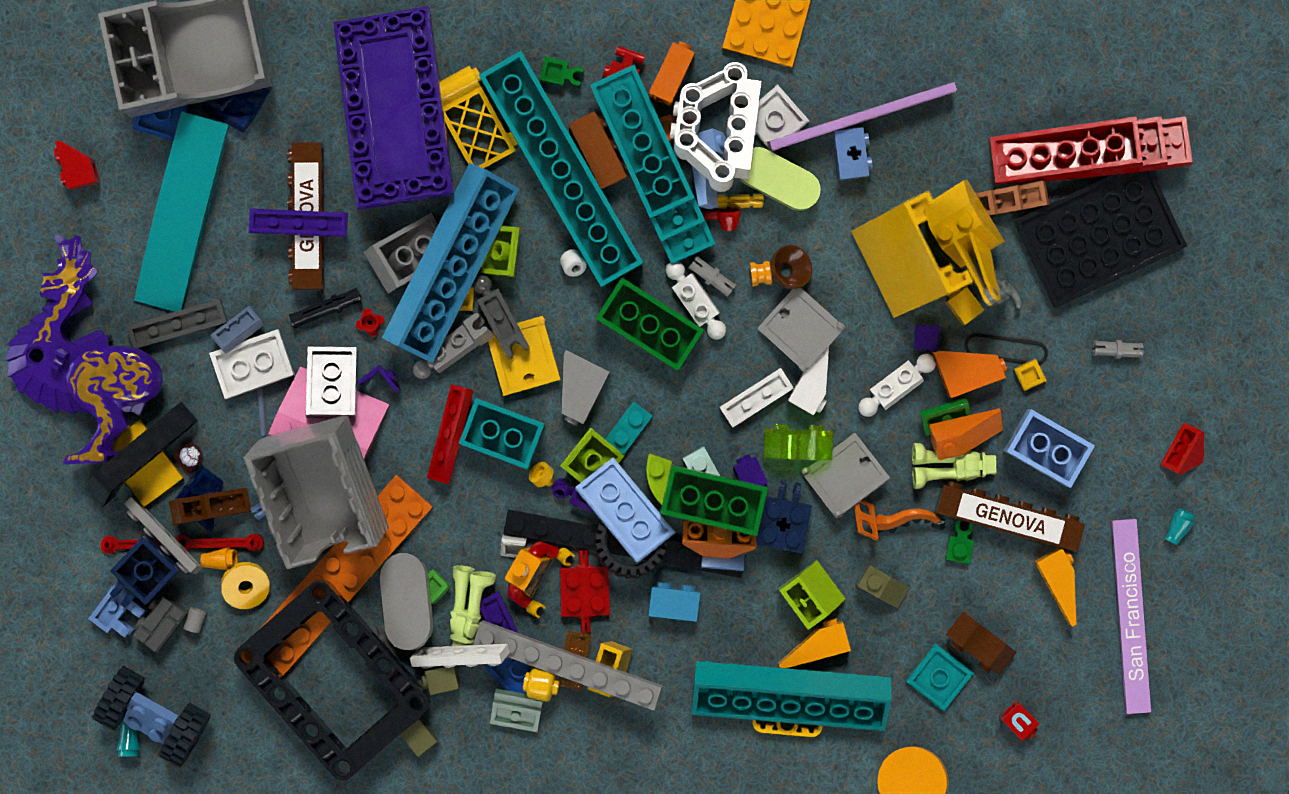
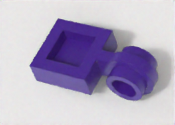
[552,478,592,513]

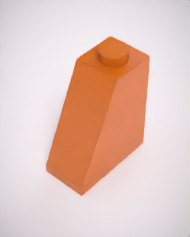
[649,41,695,108]
[932,351,1007,398]

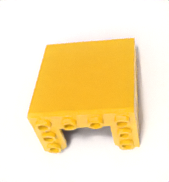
[851,191,973,318]

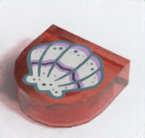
[173,444,204,473]

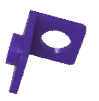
[357,365,401,393]

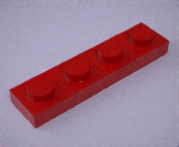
[427,384,474,484]

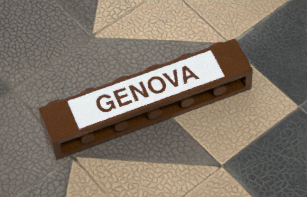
[287,142,325,290]
[934,481,1085,552]

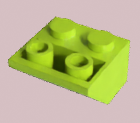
[778,560,845,630]

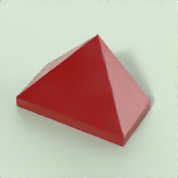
[1160,423,1205,475]

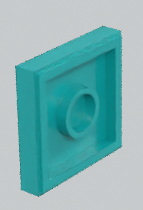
[905,643,974,711]

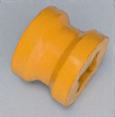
[750,261,772,287]

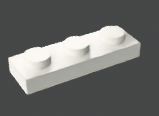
[719,368,794,428]

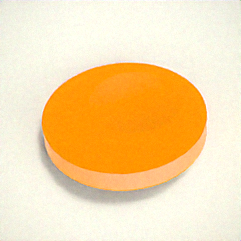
[877,746,949,794]

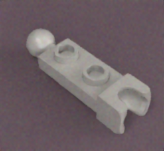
[413,313,494,379]

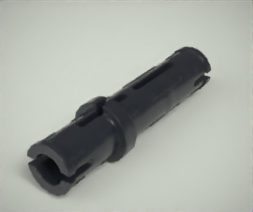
[289,287,362,329]

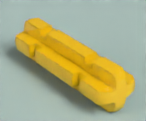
[717,194,764,209]

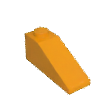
[1034,547,1076,627]
[778,618,851,669]

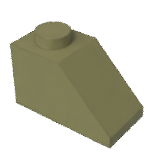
[856,563,910,608]

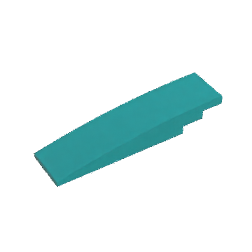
[590,65,716,264]
[134,111,230,312]

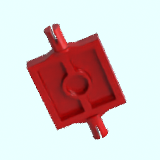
[560,550,610,633]

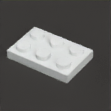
[209,329,295,400]

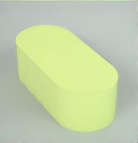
[741,147,821,211]

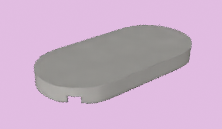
[380,553,433,650]

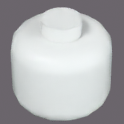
[560,249,587,277]

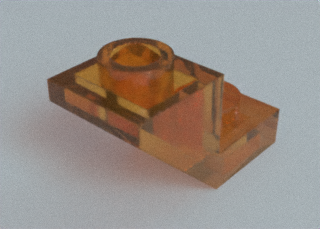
[558,631,592,691]

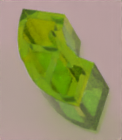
[764,424,833,460]

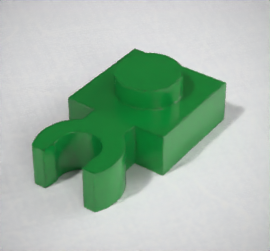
[539,56,584,86]
[945,520,974,564]

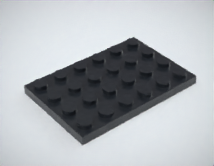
[1013,171,1187,309]

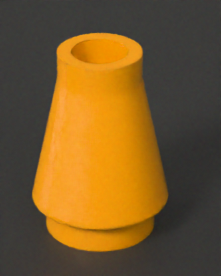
[200,547,238,571]

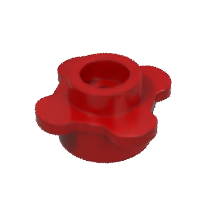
[356,308,384,337]

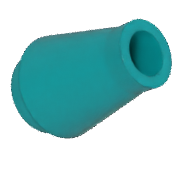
[1165,507,1196,545]
[116,722,140,757]

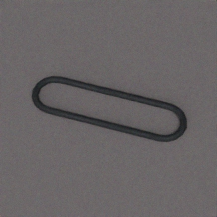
[964,333,1048,365]

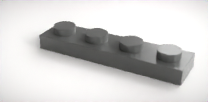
[126,298,228,348]

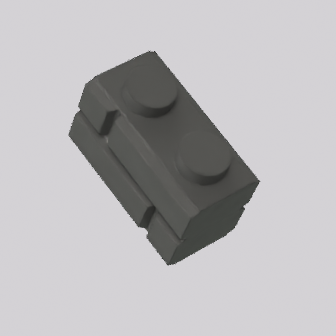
[134,595,189,652]

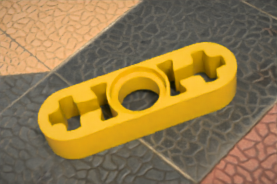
[752,720,823,737]

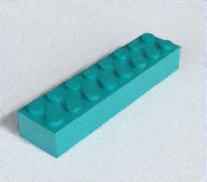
[691,661,891,731]

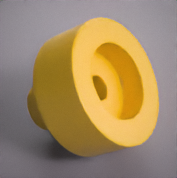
[529,462,554,487]

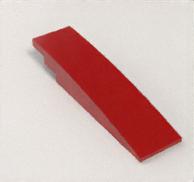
[990,116,1192,184]

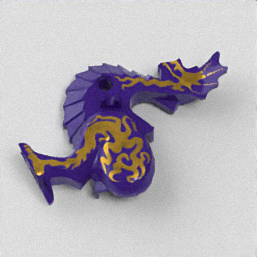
[5,235,163,465]

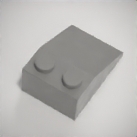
[364,213,438,294]

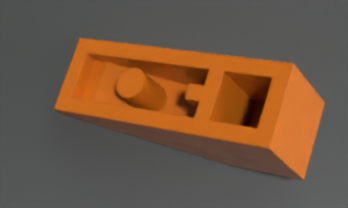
[929,408,1003,460]

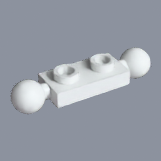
[665,261,726,340]
[858,354,936,417]

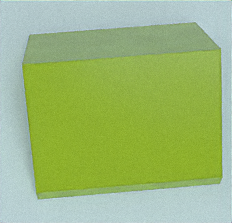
[478,226,521,277]
[560,428,624,483]

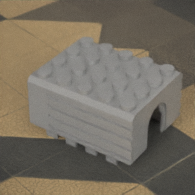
[244,415,389,569]

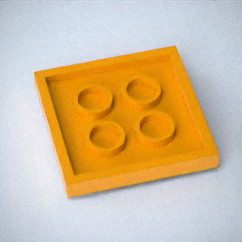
[722,0,811,68]

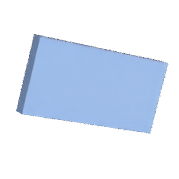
[575,458,675,564]

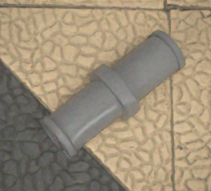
[688,256,736,297]
[1092,340,1144,359]

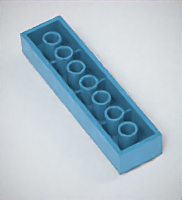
[382,163,519,363]

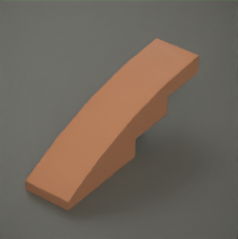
[976,181,1050,216]

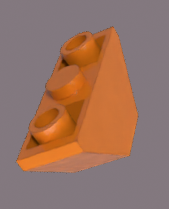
[682,520,756,559]

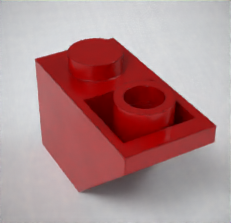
[54,140,100,190]

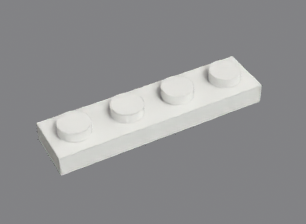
[410,644,510,669]

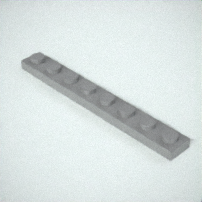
[473,620,663,711]

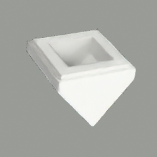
[500,534,527,558]

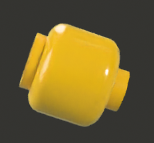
[523,668,560,702]

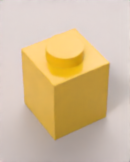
[945,287,984,325]

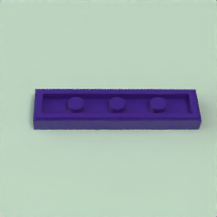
[248,208,348,237]

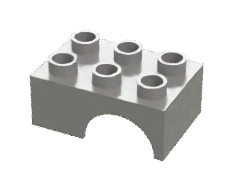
[98,0,274,118]

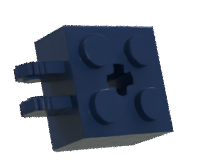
[756,479,812,553]
[110,535,181,608]

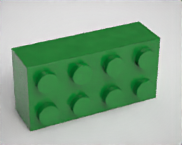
[596,278,704,371]
[660,465,768,536]

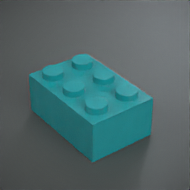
[459,398,546,469]

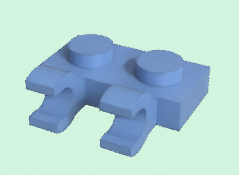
[88,580,149,638]

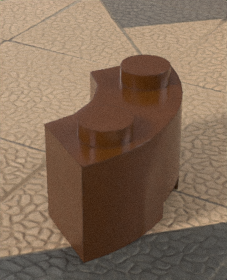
[945,612,1017,675]

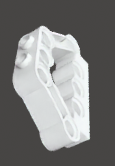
[670,62,761,192]

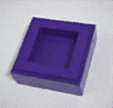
[913,325,940,351]

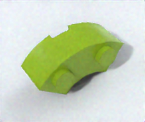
[647,453,672,505]

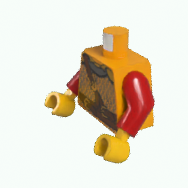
[505,542,575,618]

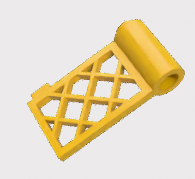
[440,65,518,169]

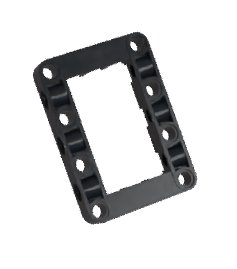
[233,579,431,781]

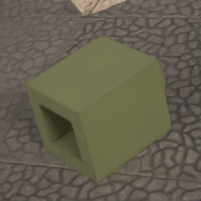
[422,666,460,695]
[400,716,438,757]

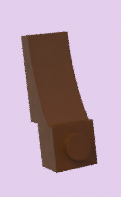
[169,488,251,525]

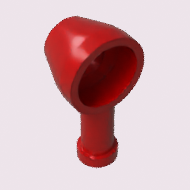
[701,208,741,231]

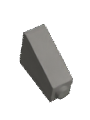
[562,350,610,426]

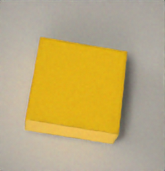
[1014,358,1046,391]

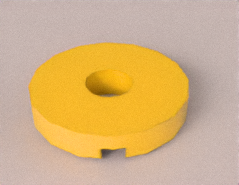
[221,562,270,609]

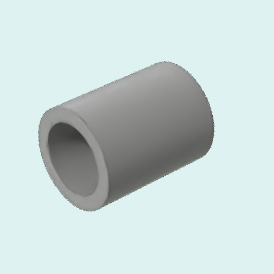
[183,607,206,633]

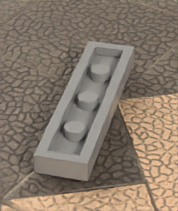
[124,497,203,574]

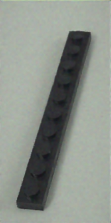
[503,509,746,578]

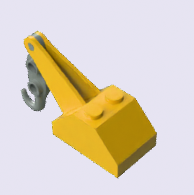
[925,179,1021,309]

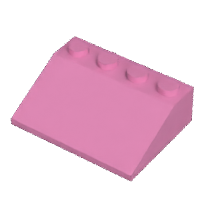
[268,367,390,461]

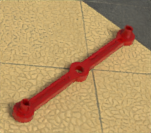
[100,533,264,554]

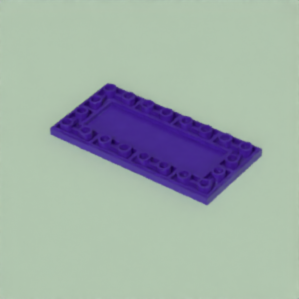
[333,6,454,210]

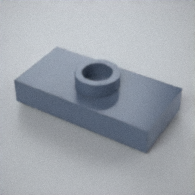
[210,306,264,354]

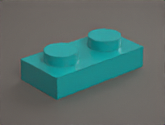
[605,401,653,454]

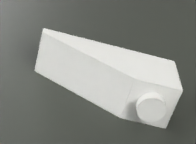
[787,346,829,415]

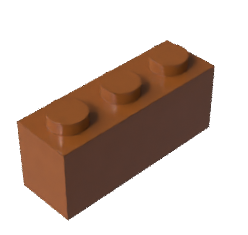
[568,111,628,191]

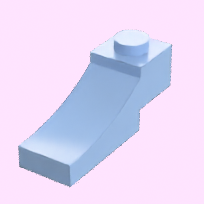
[692,128,727,210]

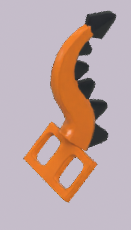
[854,500,945,541]

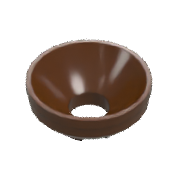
[770,245,812,289]

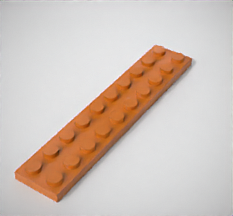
[242,475,433,676]

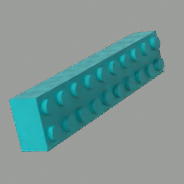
[479,51,644,288]

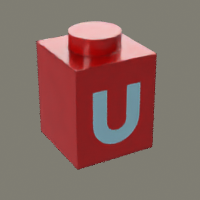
[999,700,1039,741]

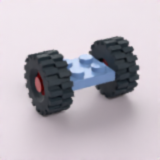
[92,666,211,768]

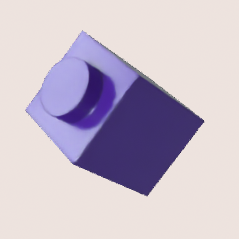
[733,454,768,486]

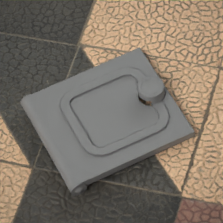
[757,287,846,372]
[801,433,891,519]

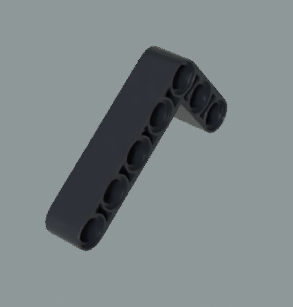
[85,402,198,508]

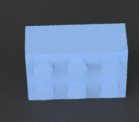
[1003,409,1095,488]

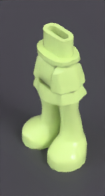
[912,443,996,489]
[450,565,496,646]

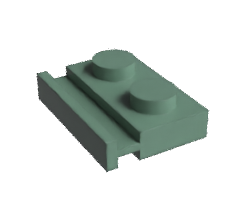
[490,689,543,732]

